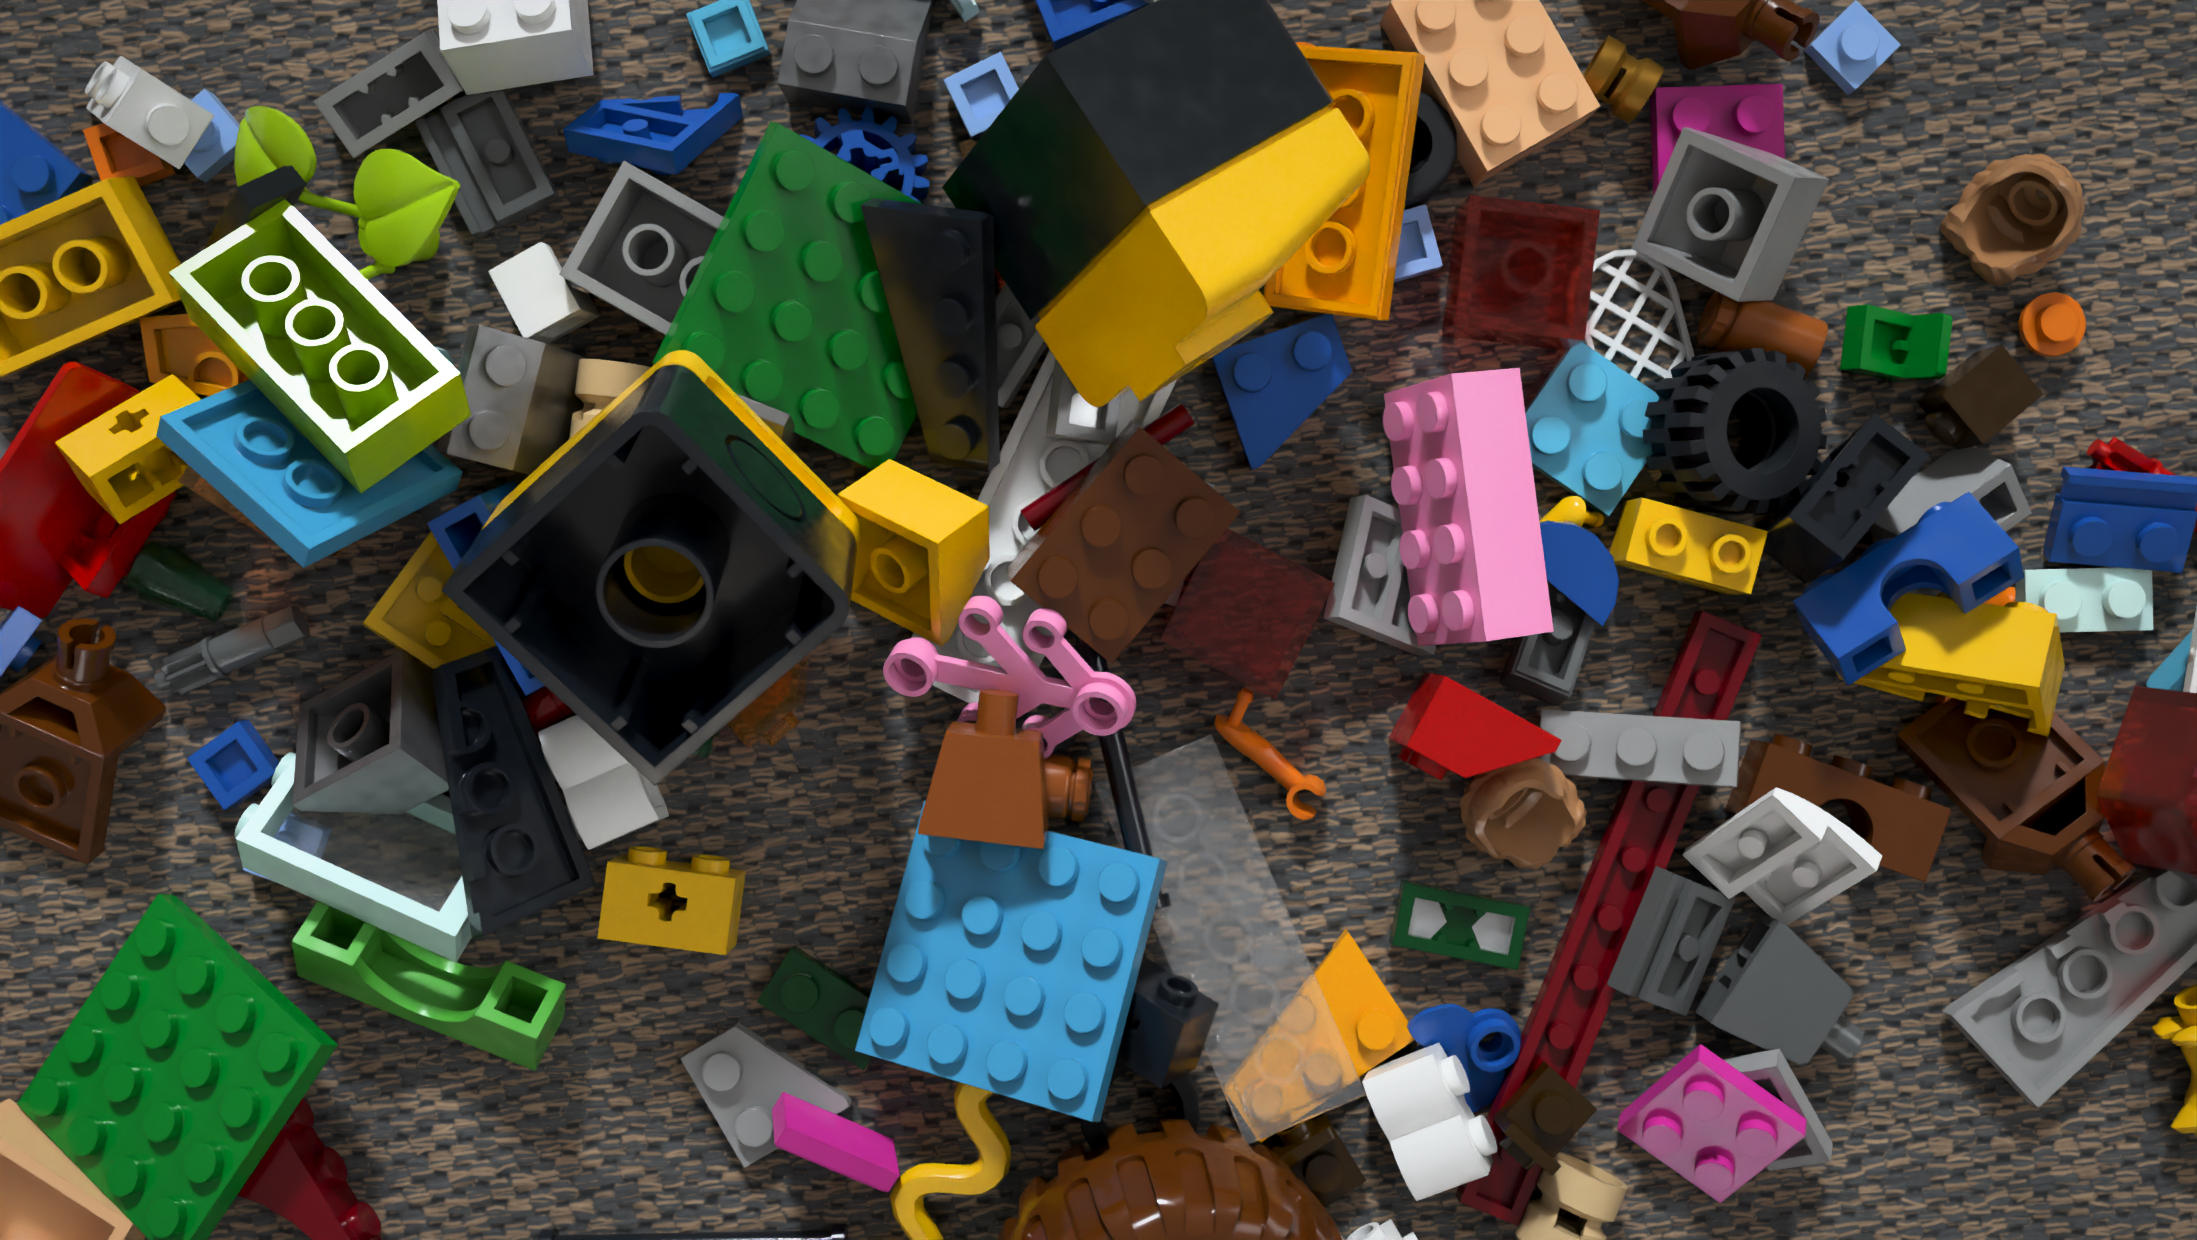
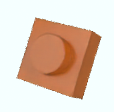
[83,123,175,187]

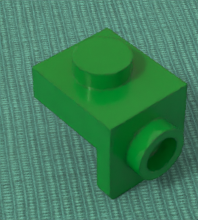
[1840,304,1953,381]

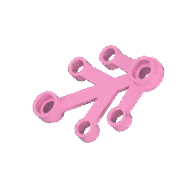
[883,595,1136,759]

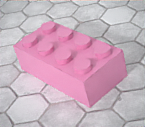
[1383,368,1554,646]

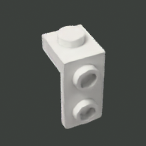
[85,56,215,169]

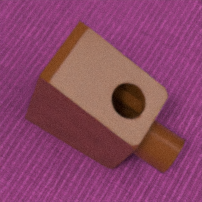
[918,689,1048,849]

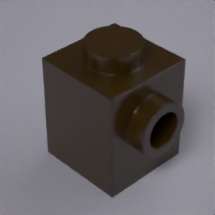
[1916,344,2043,450]

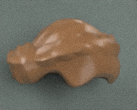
[1940,154,2085,286]
[1459,758,1587,870]

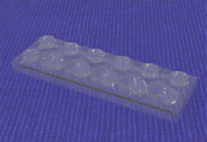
[1094,734,1366,1145]

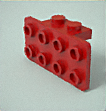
[0,362,177,618]

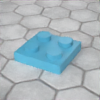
[1525,339,1659,517]

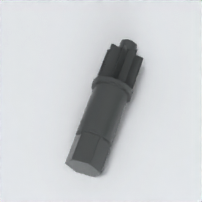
[154,606,311,695]

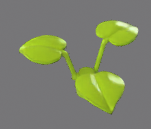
[234,106,461,280]

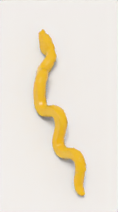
[889,1082,1011,1240]

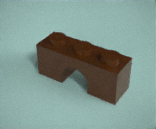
[1725,733,1952,882]

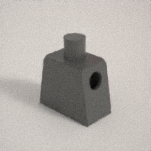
[1693,912,1864,1066]

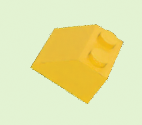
[837,459,990,647]

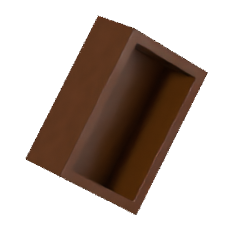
[1007,420,1241,664]

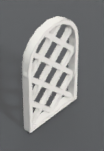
[1575,249,1695,379]

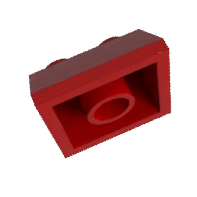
[1388,672,1562,781]

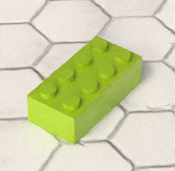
[169,199,472,494]

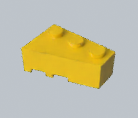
[1836,592,2065,737]

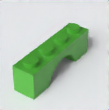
[292,901,566,1071]

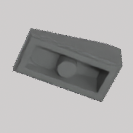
[1499,581,1596,706]

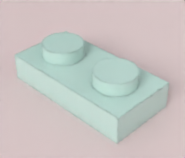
[2016,568,2153,633]

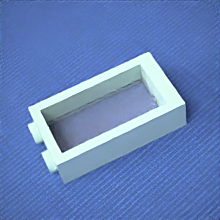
[234,752,472,962]

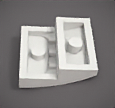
[1683,787,1882,926]

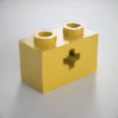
[55,374,201,524]
[1610,498,1768,595]
[597,846,746,955]

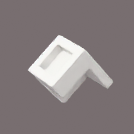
[488,242,600,344]

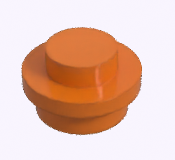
[2018,292,2086,357]

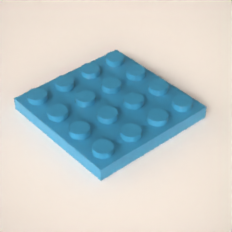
[855,800,1167,1122]

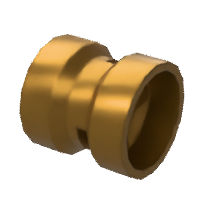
[1583,35,1665,124]

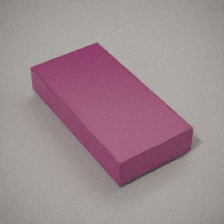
[772,1092,900,1192]

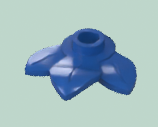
[1407,1004,1521,1113]

